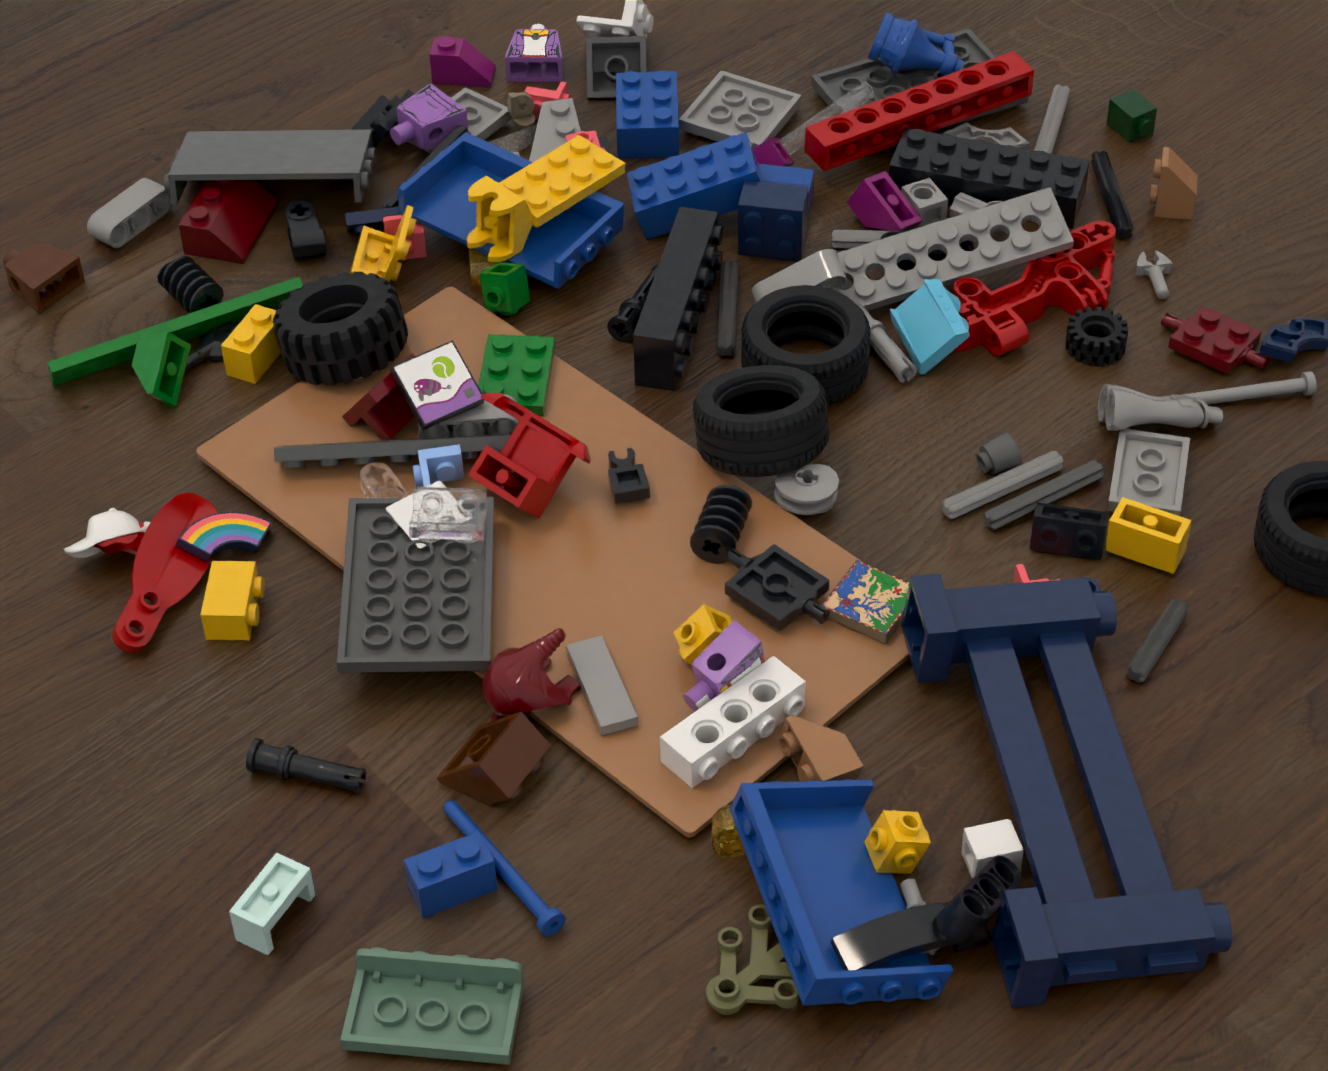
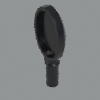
[184,322,240,373]

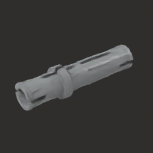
[858,304,917,383]

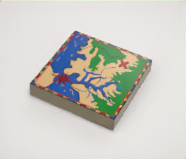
[821,560,909,644]

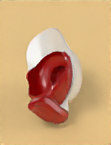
[64,508,150,558]

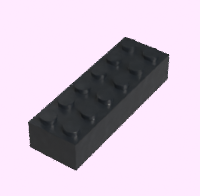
[889,128,1090,229]
[633,207,723,391]

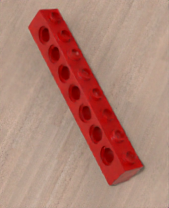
[805,51,1034,172]

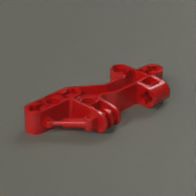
[953,221,1116,356]

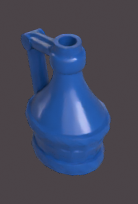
[868,12,964,76]

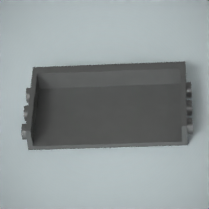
[164,129,376,204]

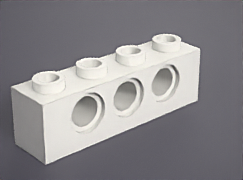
[660,656,806,788]

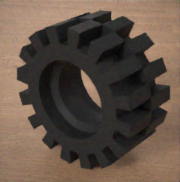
[1065,306,1128,367]

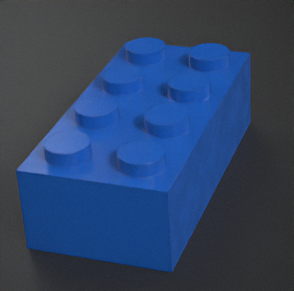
[627,132,763,240]

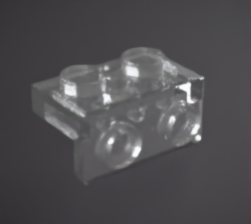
[409,487,487,544]

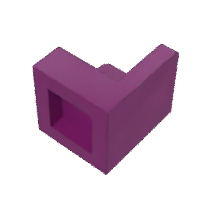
[753,138,795,167]

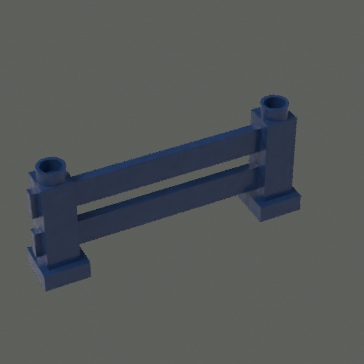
[901,574,1232,1008]

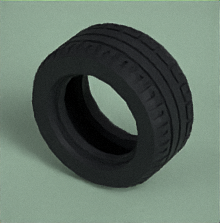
[741,285,871,406]
[693,365,829,477]
[1254,461,1328,596]

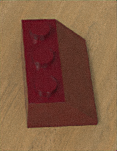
[178,180,278,264]

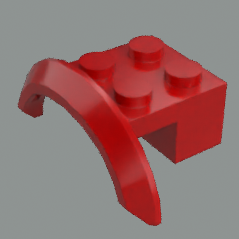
[468,393,591,518]

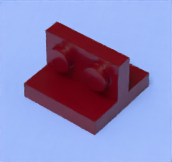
[342,353,415,440]

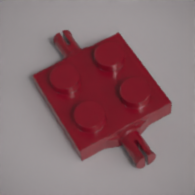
[1161,306,1269,374]

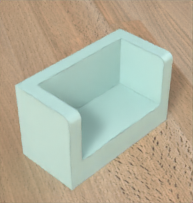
[229,853,315,955]

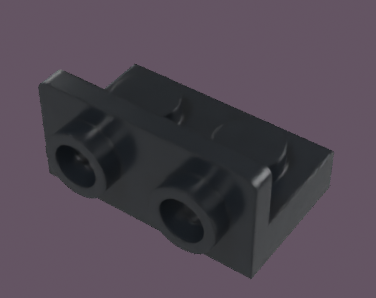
[351,89,414,148]
[1030,502,1109,560]

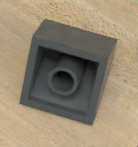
[586,36,647,99]

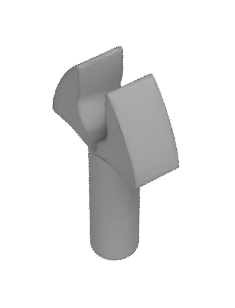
[1135,250,1172,300]

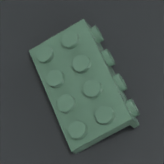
[340,947,524,1065]

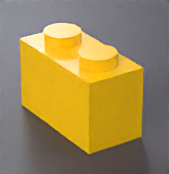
[221,304,281,384]
[1105,497,1192,574]
[200,561,265,641]

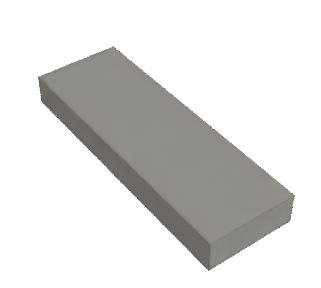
[566,635,638,736]

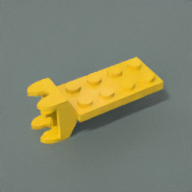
[467,135,626,262]

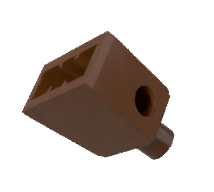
[3,242,85,314]

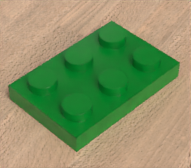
[478,334,555,416]

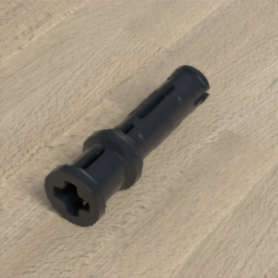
[607,265,658,342]
[246,738,367,793]

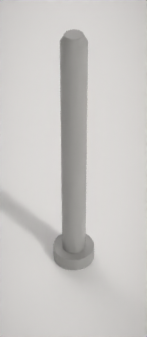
[1183,371,1317,405]

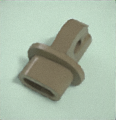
[508,92,535,137]

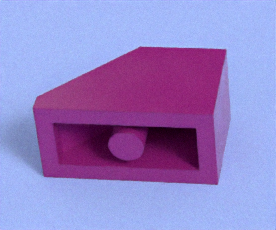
[429,36,496,87]
[847,171,922,232]

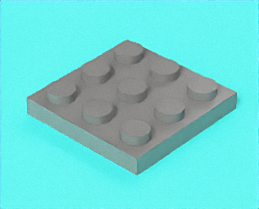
[679,71,802,149]

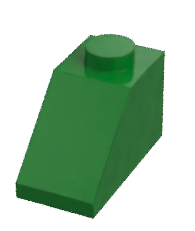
[131,331,191,407]

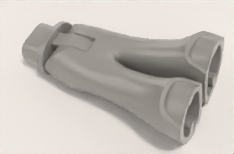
[1097,384,1223,431]

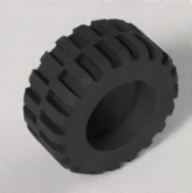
[273,271,408,385]

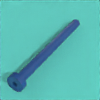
[443,800,566,937]

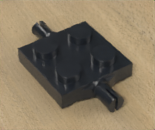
[725,544,830,630]

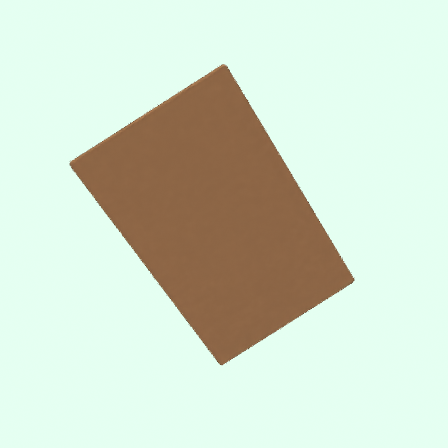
[196,287,910,837]

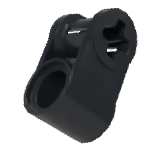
[285,200,326,260]

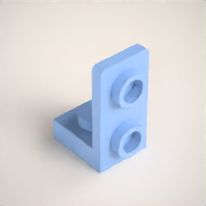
[413,444,464,491]

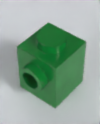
[480,262,530,316]

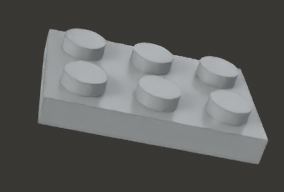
[407,87,511,153]
[1107,429,1190,516]

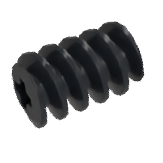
[157,256,224,313]
[690,485,752,564]

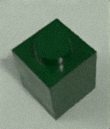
[1107,89,1157,143]

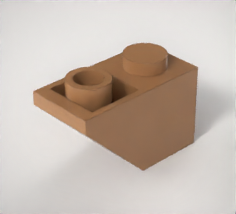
[1149,147,1198,220]
[779,715,863,782]

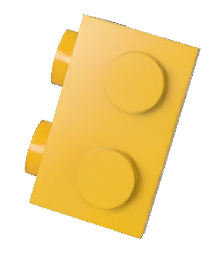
[350,205,416,282]

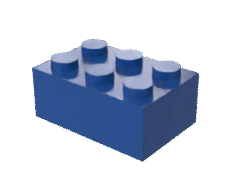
[616,70,679,158]

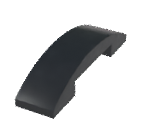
[830,902,992,970]

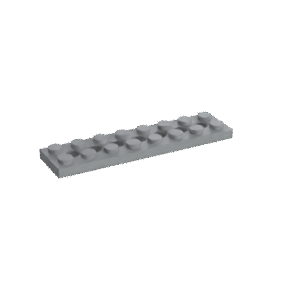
[837,187,1074,311]

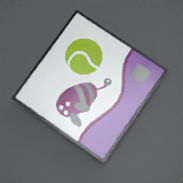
[390,340,485,431]

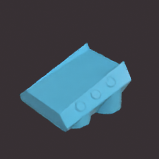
[890,279,970,375]

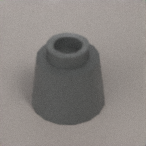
[976,431,1022,475]

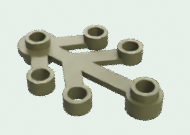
[706,904,799,1015]

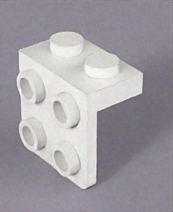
[576,0,653,38]

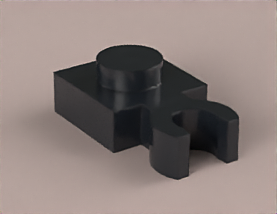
[608,448,650,504]

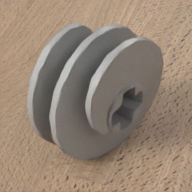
[774,464,839,515]

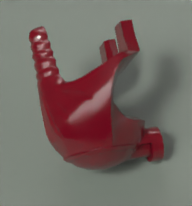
[482,628,581,722]

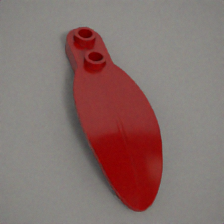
[112,493,218,653]

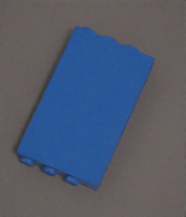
[397,132,625,289]
[729,779,953,1005]

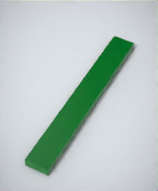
[48,277,303,386]

